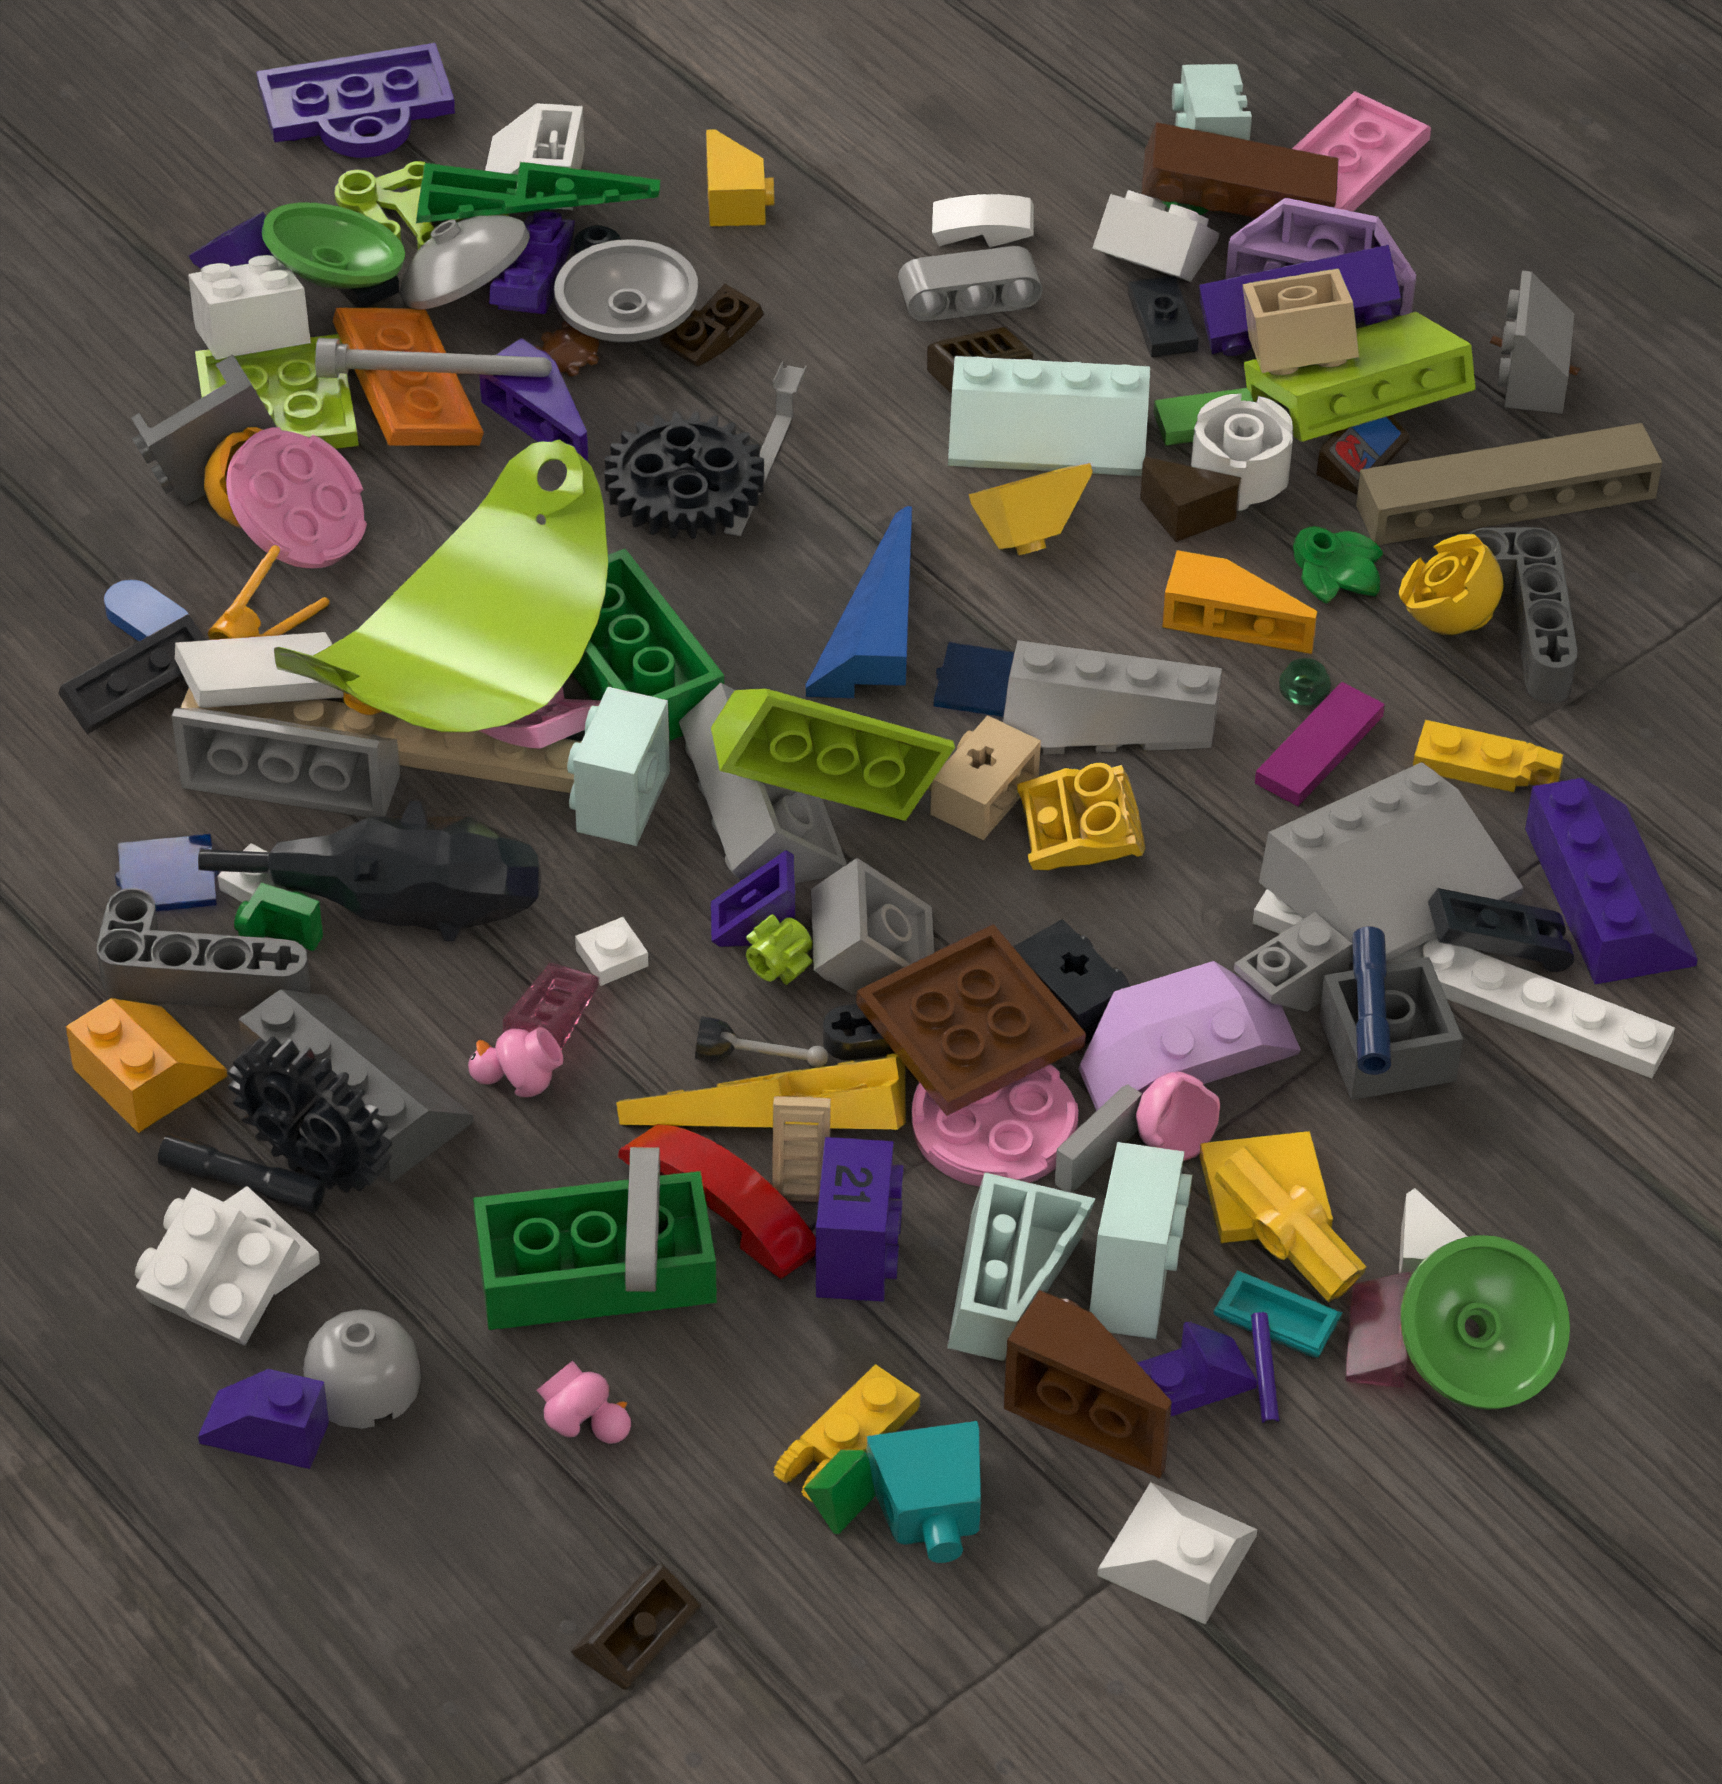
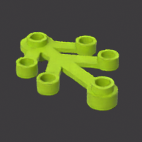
[334,161,510,250]

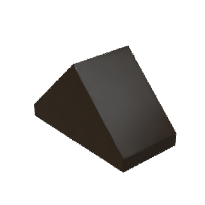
[1140,457,1242,542]

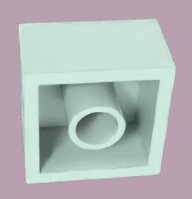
[567,687,670,846]

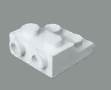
[135,1188,300,1346]

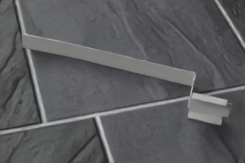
[724,361,807,536]

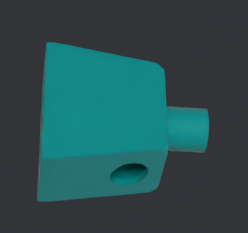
[866,1421,981,1563]

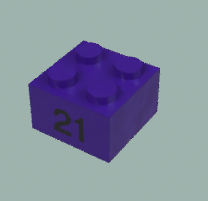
[816,1137,904,1302]

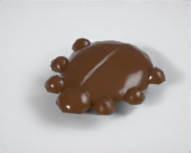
[534,320,599,377]

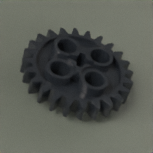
[604,411,764,539]
[228,1036,392,1193]

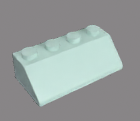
[948,356,1150,476]

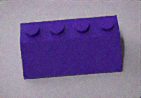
[1525,778,1698,985]

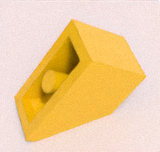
[706,130,774,226]

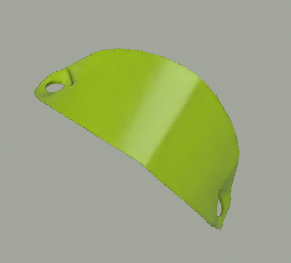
[274,440,608,732]

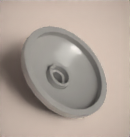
[400,215,530,309]
[554,239,699,343]

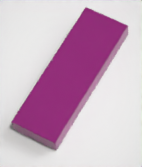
[1255,682,1385,806]

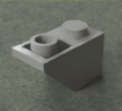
[1234,912,1352,1012]

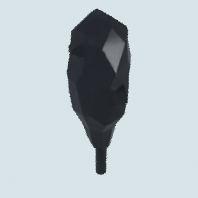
[198,801,541,941]

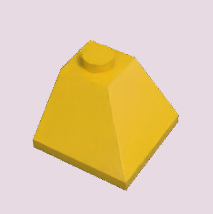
[968,463,1093,555]

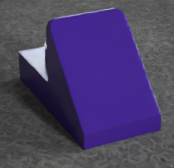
[1138,1322,1257,1417]

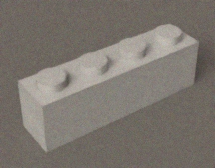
[1003,640,1222,755]

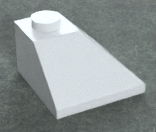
[1097,1482,1257,1624]

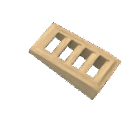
[772,1096,831,1202]

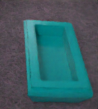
[1213,1270,1342,1358]

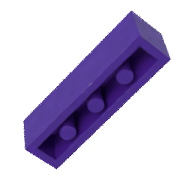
[1199,245,1401,356]

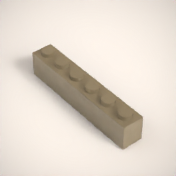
[1356,423,1662,545]

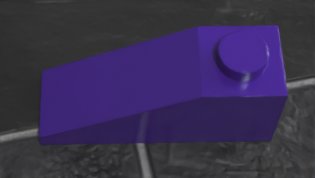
[479,338,589,463]

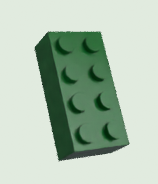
[572,548,724,741]
[473,1171,717,1330]

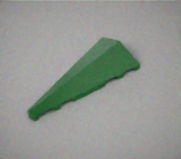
[416,162,660,223]

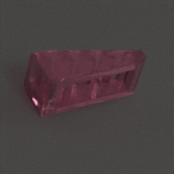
[503,963,599,1050]

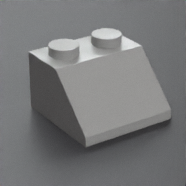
[811,858,934,995]

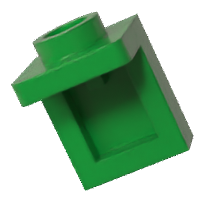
[234,882,323,951]

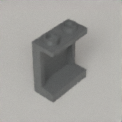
[131,355,277,506]

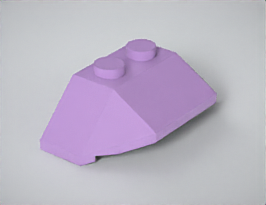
[1226,198,1416,315]
[1078,961,1301,1111]

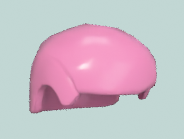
[1135,1072,1220,1161]

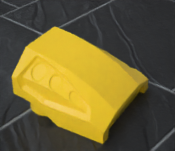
[1017,763,1146,870]

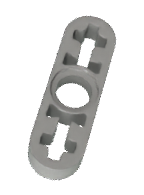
[625,1147,660,1292]

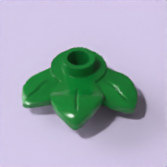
[1293,526,1383,604]

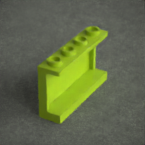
[1244,312,1476,442]

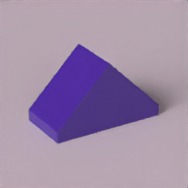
[711,850,795,947]

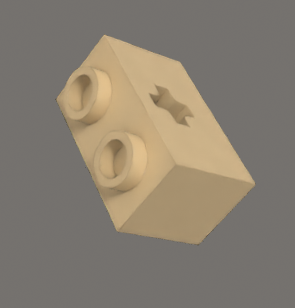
[928,715,1041,840]

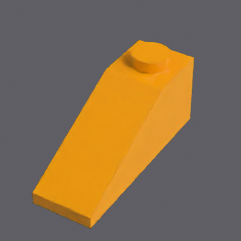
[1162,550,1317,654]

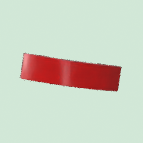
[618,1124,816,1279]

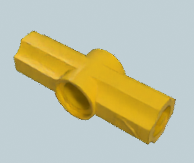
[1214,1143,1367,1302]

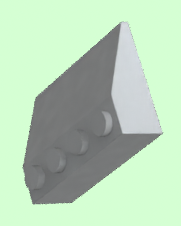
[1259,762,1524,961]

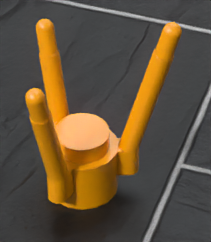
[208,545,330,640]

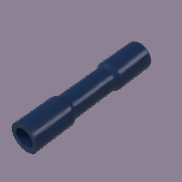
[1352,926,1391,1075]

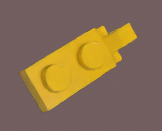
[1413,720,1563,792]

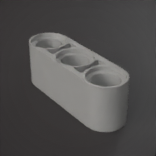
[898,246,1043,321]

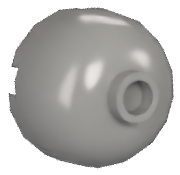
[303,1309,421,1429]

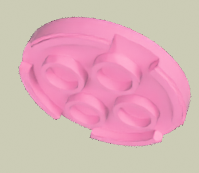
[226,427,367,568]
[912,1064,1078,1187]

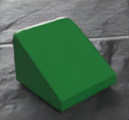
[804,1450,876,1534]

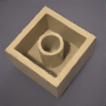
[1243,269,1359,375]

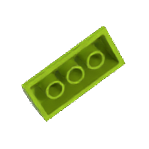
[711,689,955,821]

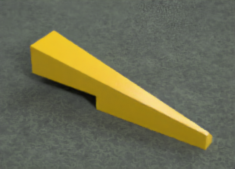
[616,1053,906,1130]

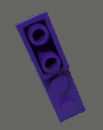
[489,211,575,314]

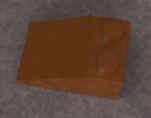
[1003,1290,1172,1479]

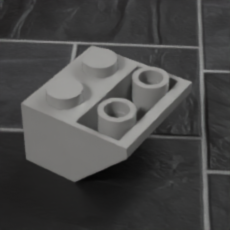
[1497,271,1574,414]

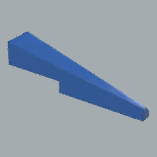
[806,506,912,698]

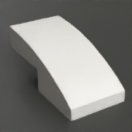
[932,194,1034,248]

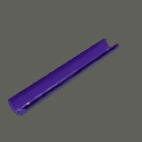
[1251,1312,1279,1423]

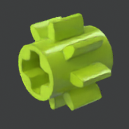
[746,914,813,985]

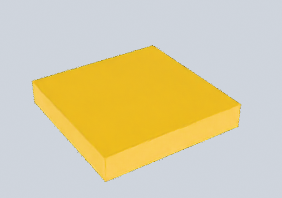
[1199,1131,1333,1243]

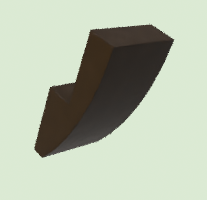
[660,283,764,367]

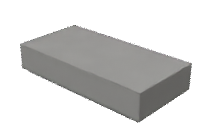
[1055,1084,1142,1193]

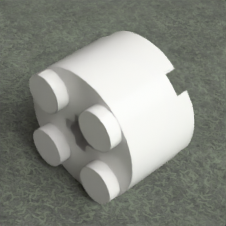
[1191,394,1293,511]

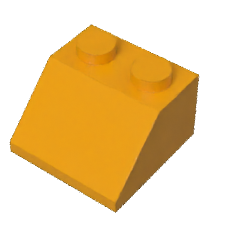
[66,998,228,1133]

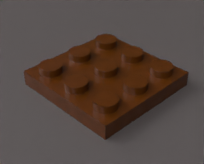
[856,924,1086,1116]

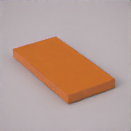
[332,308,484,446]

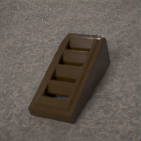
[927,327,1033,394]

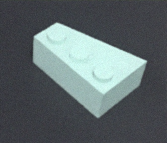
[1172,64,1252,141]
[1090,1142,1192,1339]
[947,1172,1096,1361]

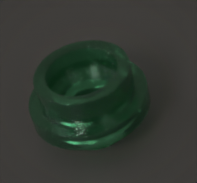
[1279,658,1331,706]

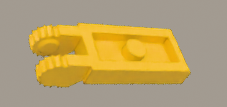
[773,1364,920,1502]

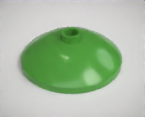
[262,202,405,289]
[1401,1235,1570,1410]

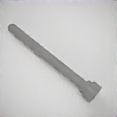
[315,338,552,378]

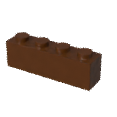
[1141,122,1339,219]

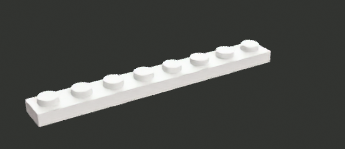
[1253,889,1675,1079]

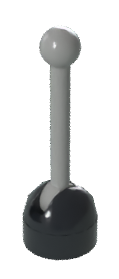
[695,1016,828,1067]

